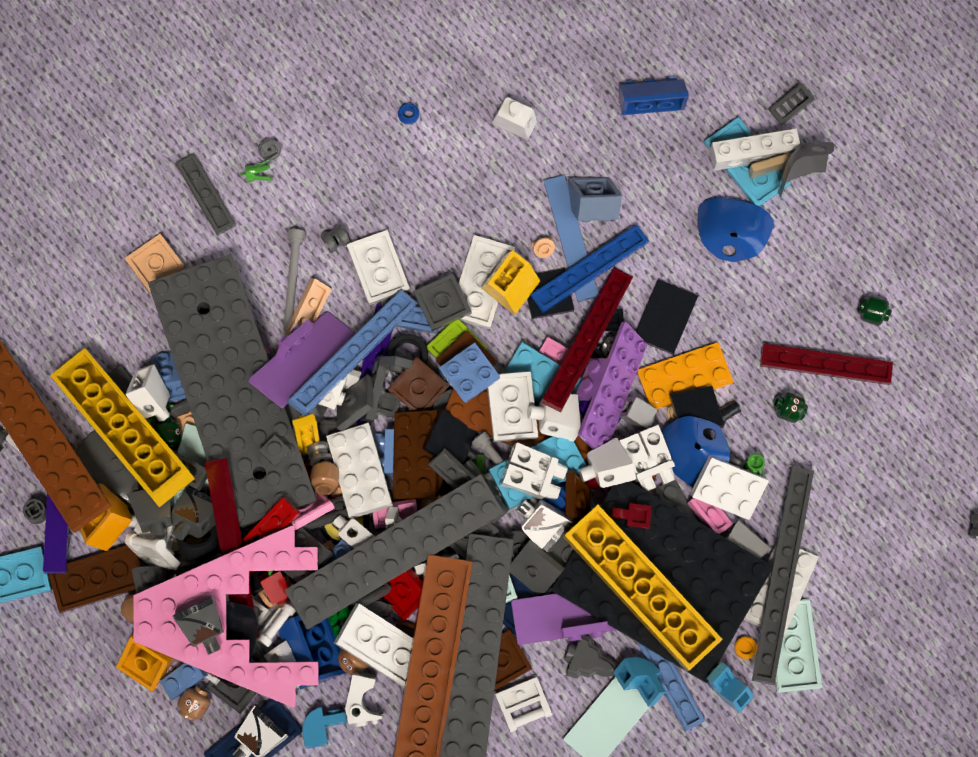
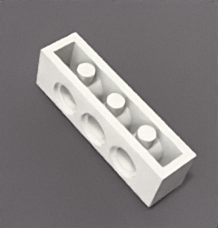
[709,129,800,171]

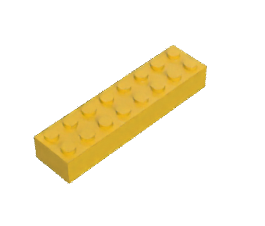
[50,348,195,508]
[563,505,723,671]

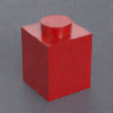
[257,571,289,605]

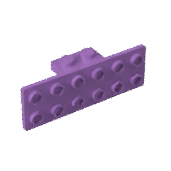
[249,312,356,408]
[576,322,647,450]
[511,594,616,645]

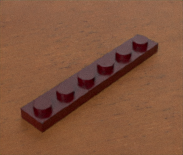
[760,344,893,385]

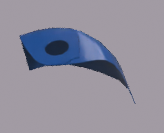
[698,197,774,262]
[661,416,730,487]

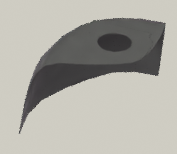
[777,142,834,197]

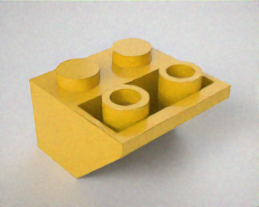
[481,250,540,315]

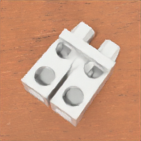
[620,425,675,491]
[499,443,568,500]

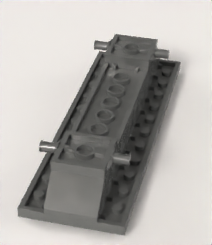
[148,254,317,528]

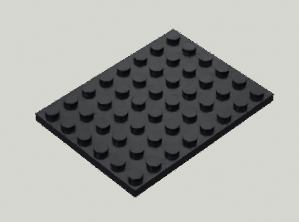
[551,481,774,683]

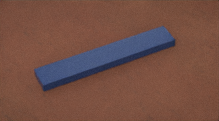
[530,224,649,314]

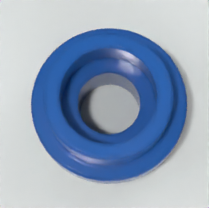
[398,103,419,125]

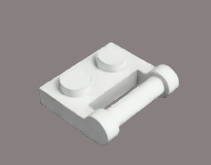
[125,533,180,570]
[257,603,296,647]
[495,677,552,733]

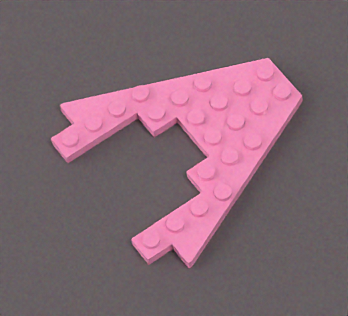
[134,526,319,707]

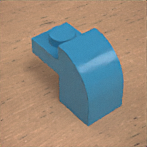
[613,657,666,707]
[707,662,754,713]
[302,707,348,749]

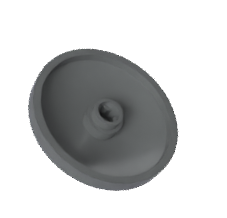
[77,431,144,510]

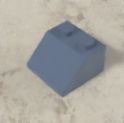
[568,177,622,223]

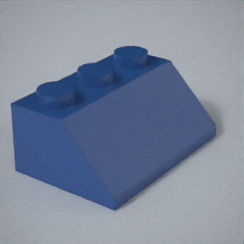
[618,78,689,116]
[278,616,346,690]

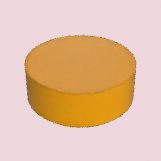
[734,637,757,660]

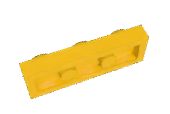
[292,414,319,456]

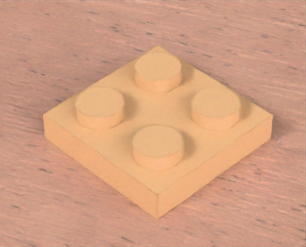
[124,234,186,294]

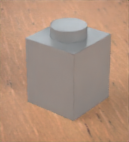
[620,397,657,429]

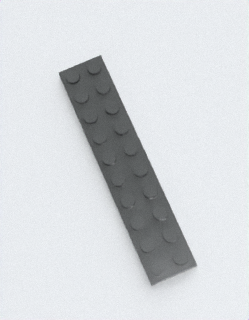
[284,474,504,630]
[440,534,514,757]

